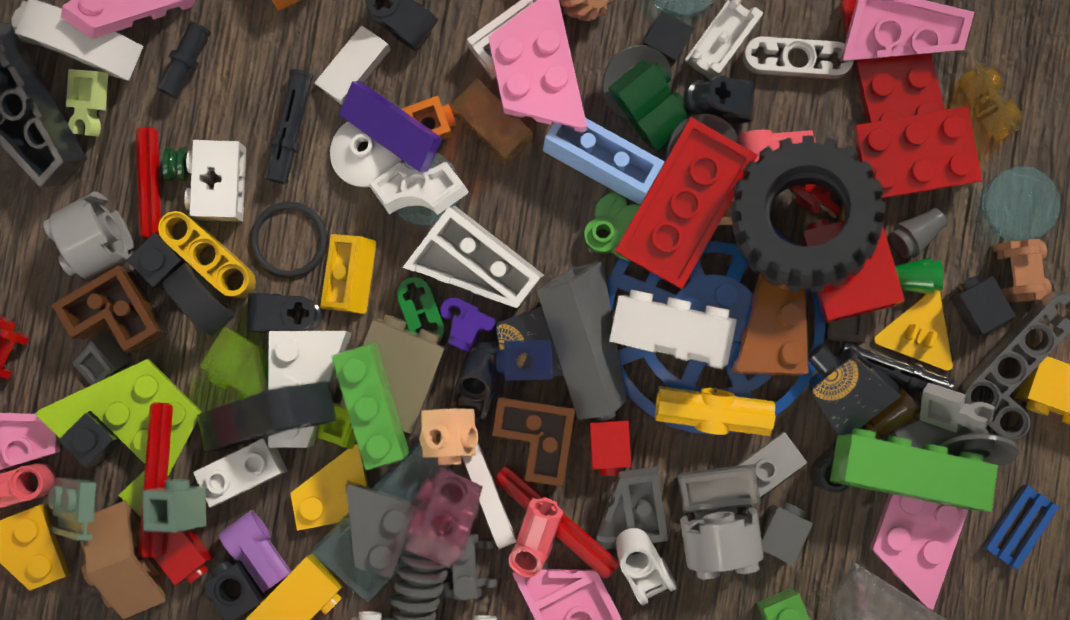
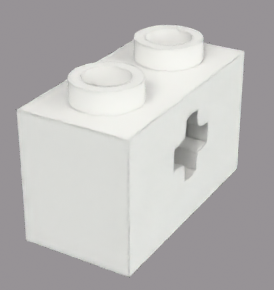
[185,140,246,222]
[193,438,287,508]

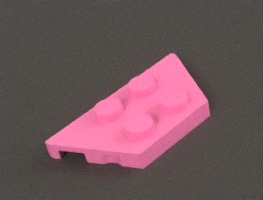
[488,0,587,132]
[870,494,968,610]
[512,569,622,620]

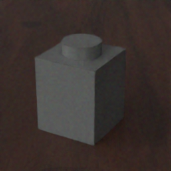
[760,502,813,566]

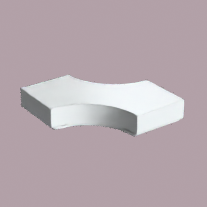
[368,162,469,215]

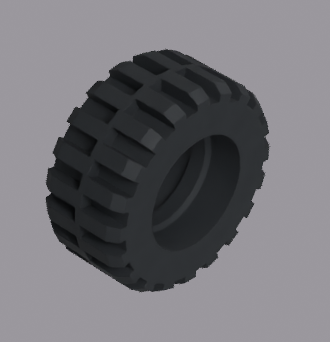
[731,135,885,293]

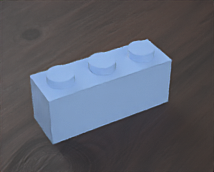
[543,118,664,205]

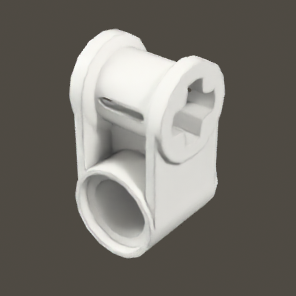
[616,528,677,606]

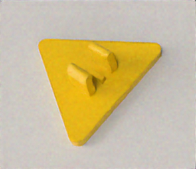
[873,291,953,371]

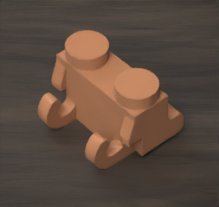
[993,239,1052,303]

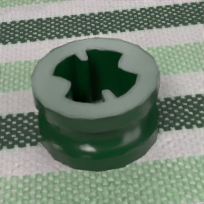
[162,147,189,181]

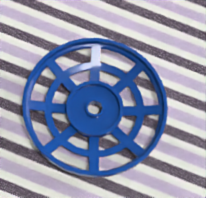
[607,227,826,435]

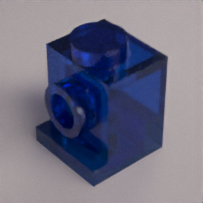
[497,340,552,381]

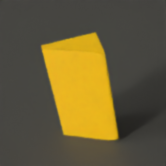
[320,234,376,314]

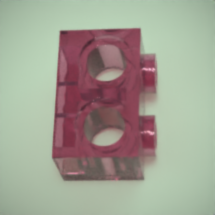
[406,468,483,568]

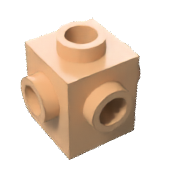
[419,409,478,465]

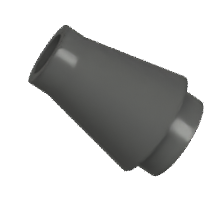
[889,208,947,258]

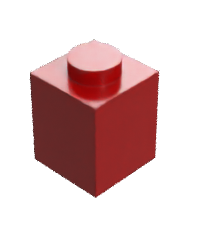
[589,420,631,476]
[154,529,214,586]

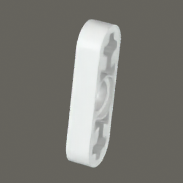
[743,37,854,79]
[462,442,517,549]

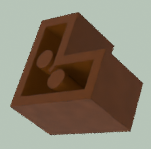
[52,265,169,353]
[492,397,575,487]

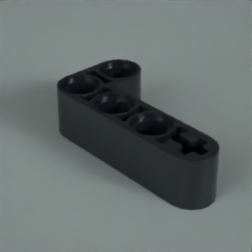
[197,381,337,453]

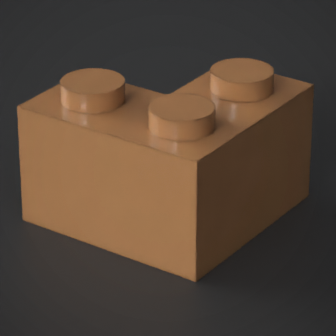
[80,500,166,619]

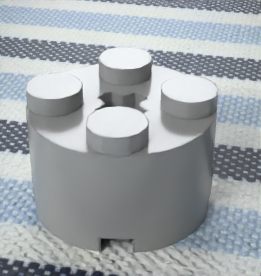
[43,192,134,280]
[680,506,764,579]

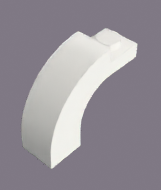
[11,0,143,81]

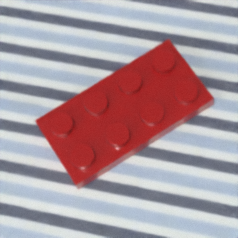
[839,0,945,123]
[614,117,758,290]

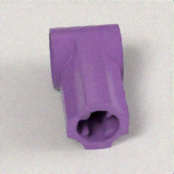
[219,510,292,593]

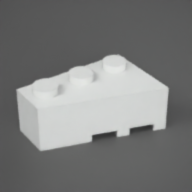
[403,206,545,308]
[609,290,737,368]
[268,331,352,448]

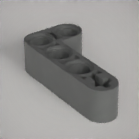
[960,290,1070,440]

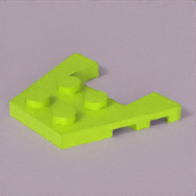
[35,358,202,517]

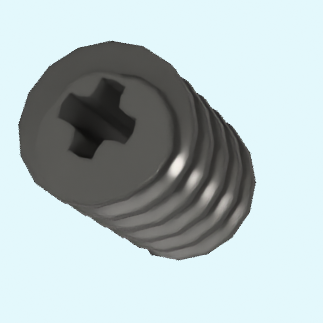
[390,538,451,620]

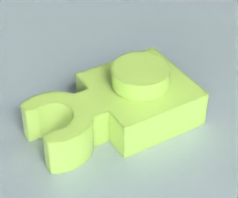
[66,69,108,136]

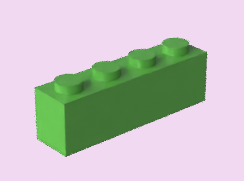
[830,429,998,511]

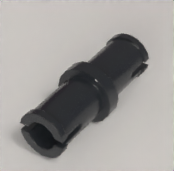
[156,21,211,99]

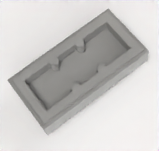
[736,432,807,508]

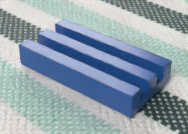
[983,485,1060,570]

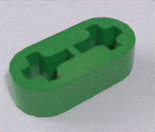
[397,277,445,338]

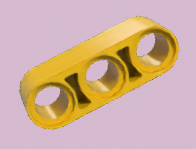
[158,211,256,299]

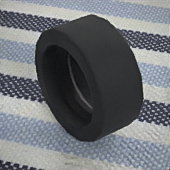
[163,263,235,336]

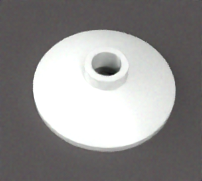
[330,121,402,187]

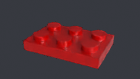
[853,106,982,199]

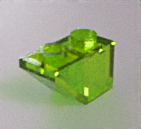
[200,327,269,399]

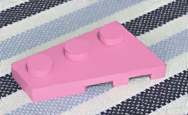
[61,0,195,39]
[841,0,975,61]
[0,413,60,470]

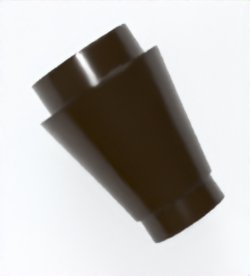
[864,388,921,440]

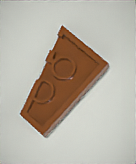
[731,273,808,376]

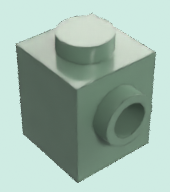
[143,479,206,532]

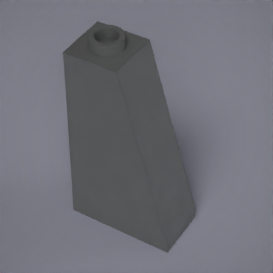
[537,261,627,422]

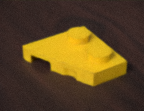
[290,444,369,531]
[0,504,70,591]

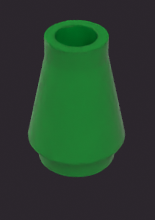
[895,257,943,295]

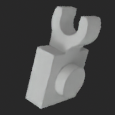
[920,383,994,433]

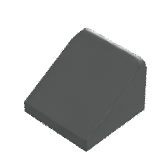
[72,334,131,385]

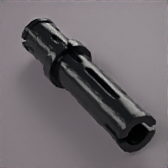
[264,69,314,185]
[838,341,954,393]

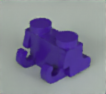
[441,298,496,353]

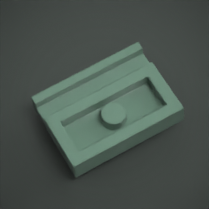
[48,477,96,540]

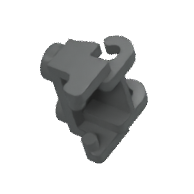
[439,533,497,600]

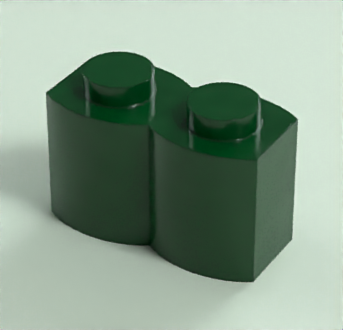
[608,60,689,151]

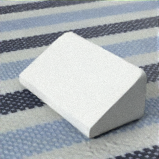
[314,26,391,106]

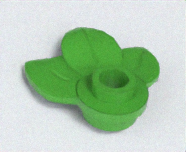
[584,191,640,261]

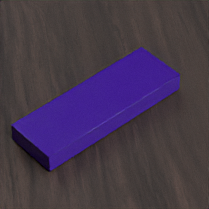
[339,81,442,172]

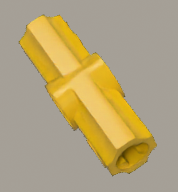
[655,386,775,436]

